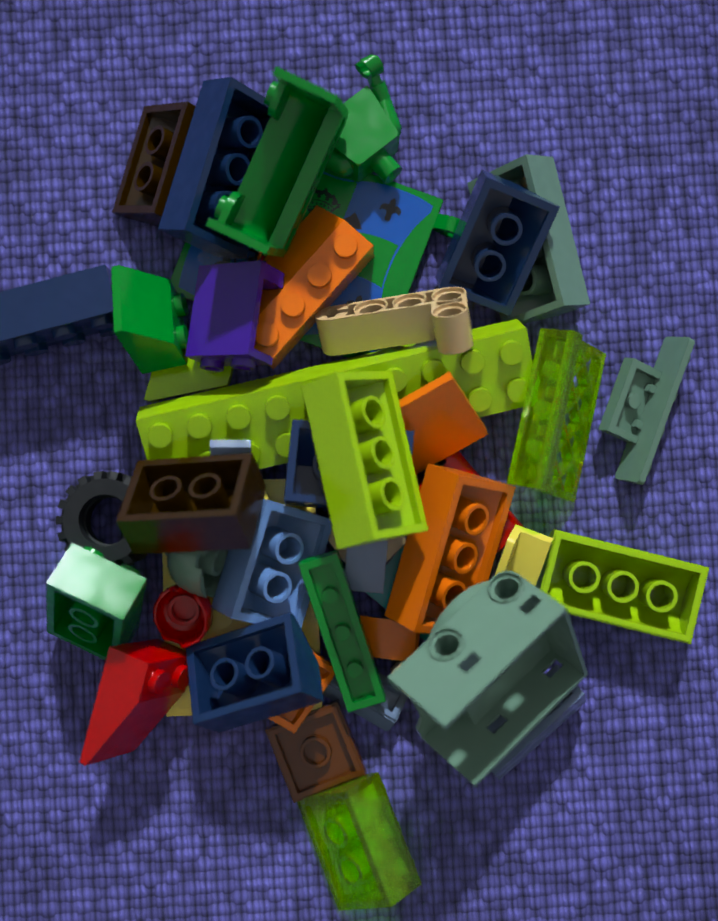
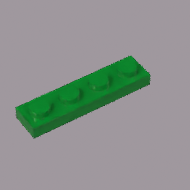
[298,550,386,712]

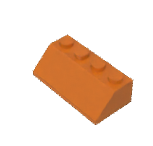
[254,205,374,370]
[384,463,516,634]

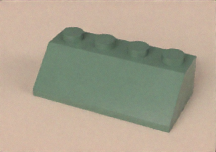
[467,154,590,324]

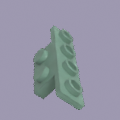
[599,336,695,485]

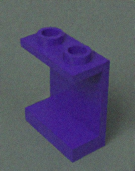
[185,260,285,372]

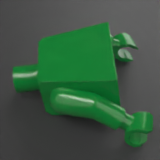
[326,55,402,184]

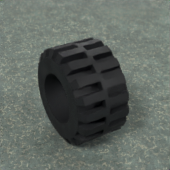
[56,471,148,566]

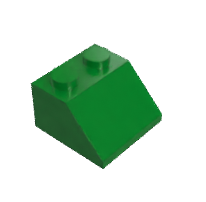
[111,265,189,374]

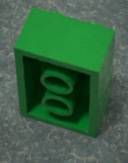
[47,543,147,660]

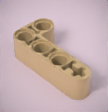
[315,287,473,356]

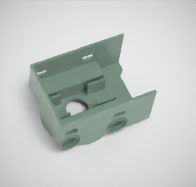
[388,571,588,787]

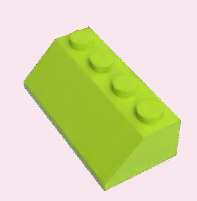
[301,371,429,550]

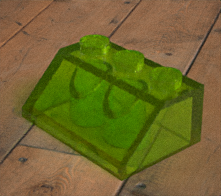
[297,772,422,911]

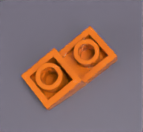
[360,615,420,661]

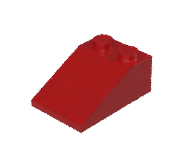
[79,639,189,766]

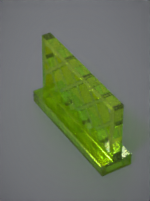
[507,328,606,502]

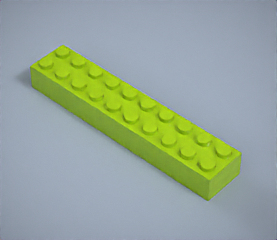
[135,318,540,469]

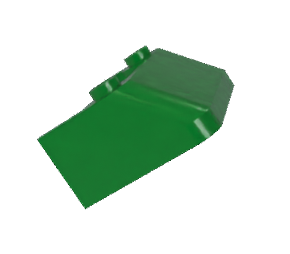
[206,66,349,257]

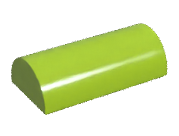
[536,529,710,645]

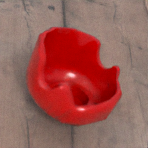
[153,584,213,648]

